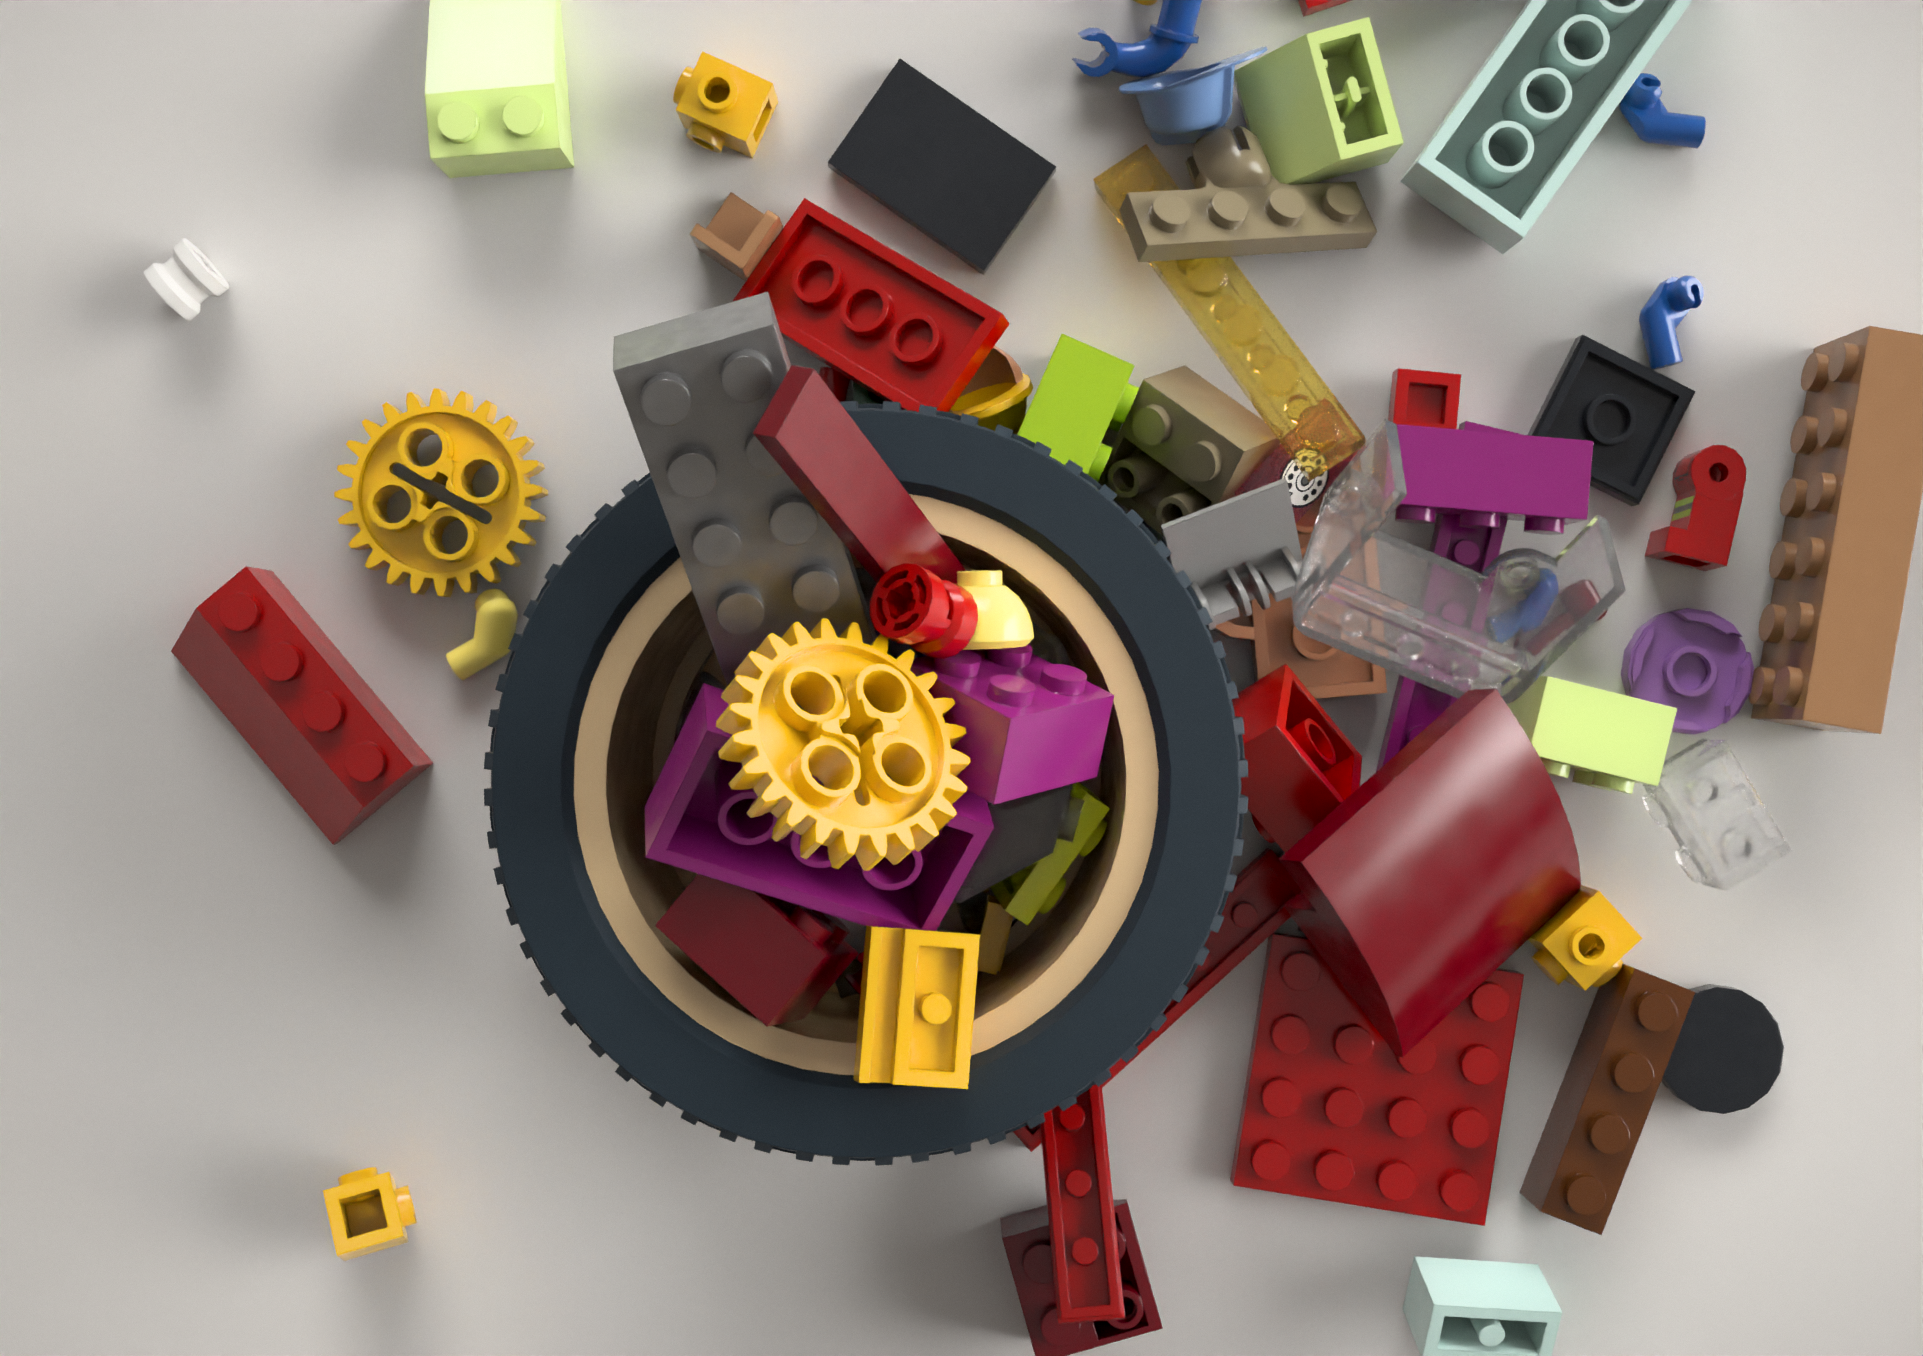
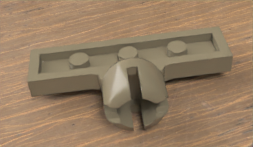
[1119,125,1377,262]

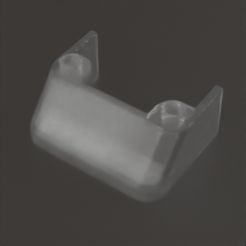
[1291,419,1626,704]

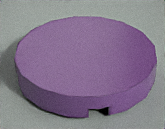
[1621,608,1754,735]

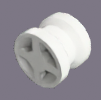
[143,238,229,321]

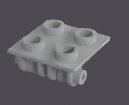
[1161,478,1317,631]

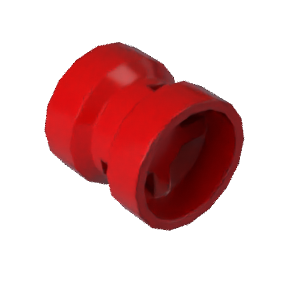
[870,563,978,659]

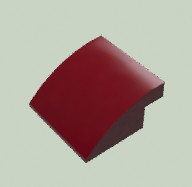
[1278,688,1581,1058]

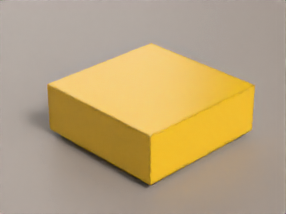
[977,895,1013,975]

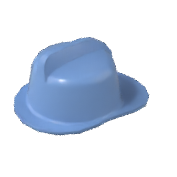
[1119,47,1268,146]

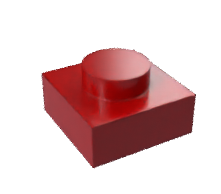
[1387,368,1462,430]

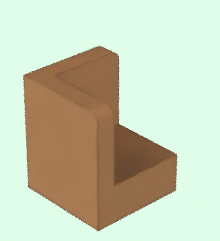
[689,192,783,282]

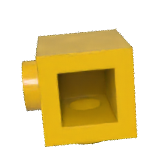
[673,51,778,159]
[1528,885,1643,991]
[323,1167,417,1261]

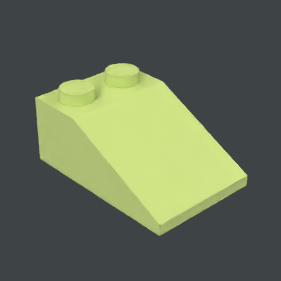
[425,0,574,178]

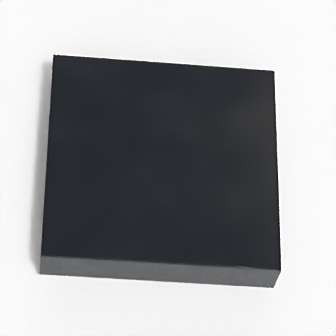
[1528,334,1696,506]

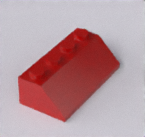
[171,566,433,845]

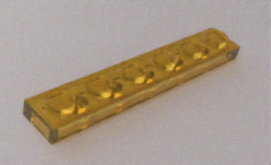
[1093,144,1365,482]

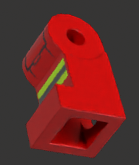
[1645,445,1746,571]

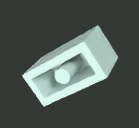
[1403,1256,1562,1356]

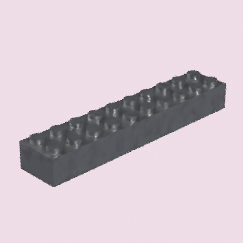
[613,292,968,998]

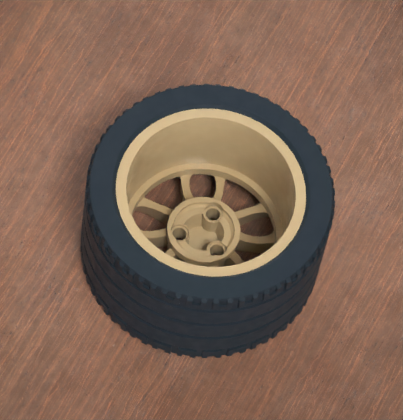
[484,401,1248,1166]

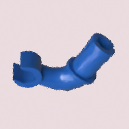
[1072,0,1202,77]

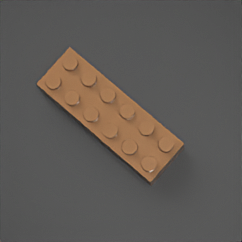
[1748,326,1923,734]

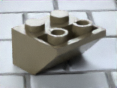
[1098,365,1284,536]

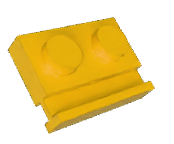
[853,926,980,1089]

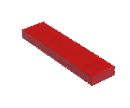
[1040,1084,1125,1324]

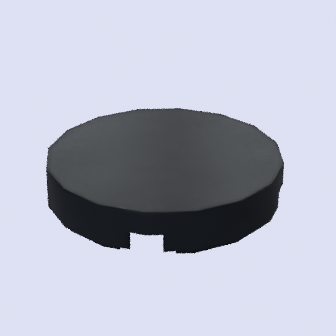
[1661,984,1784,1114]

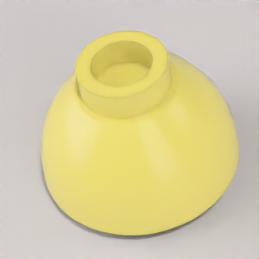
[957,570,1034,650]

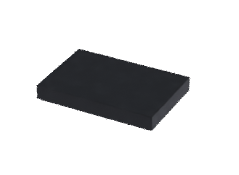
[828,59,1056,275]

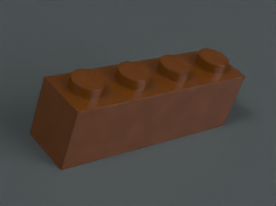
[1519,963,1695,1235]

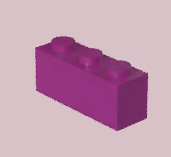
[1376,424,1594,535]

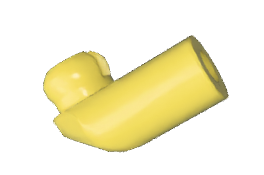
[446,588,518,681]

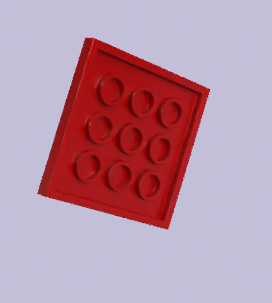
[1230,932,1524,1226]

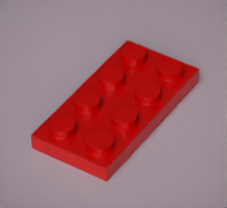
[732,198,1009,412]

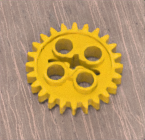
[334,388,548,597]
[716,618,970,871]

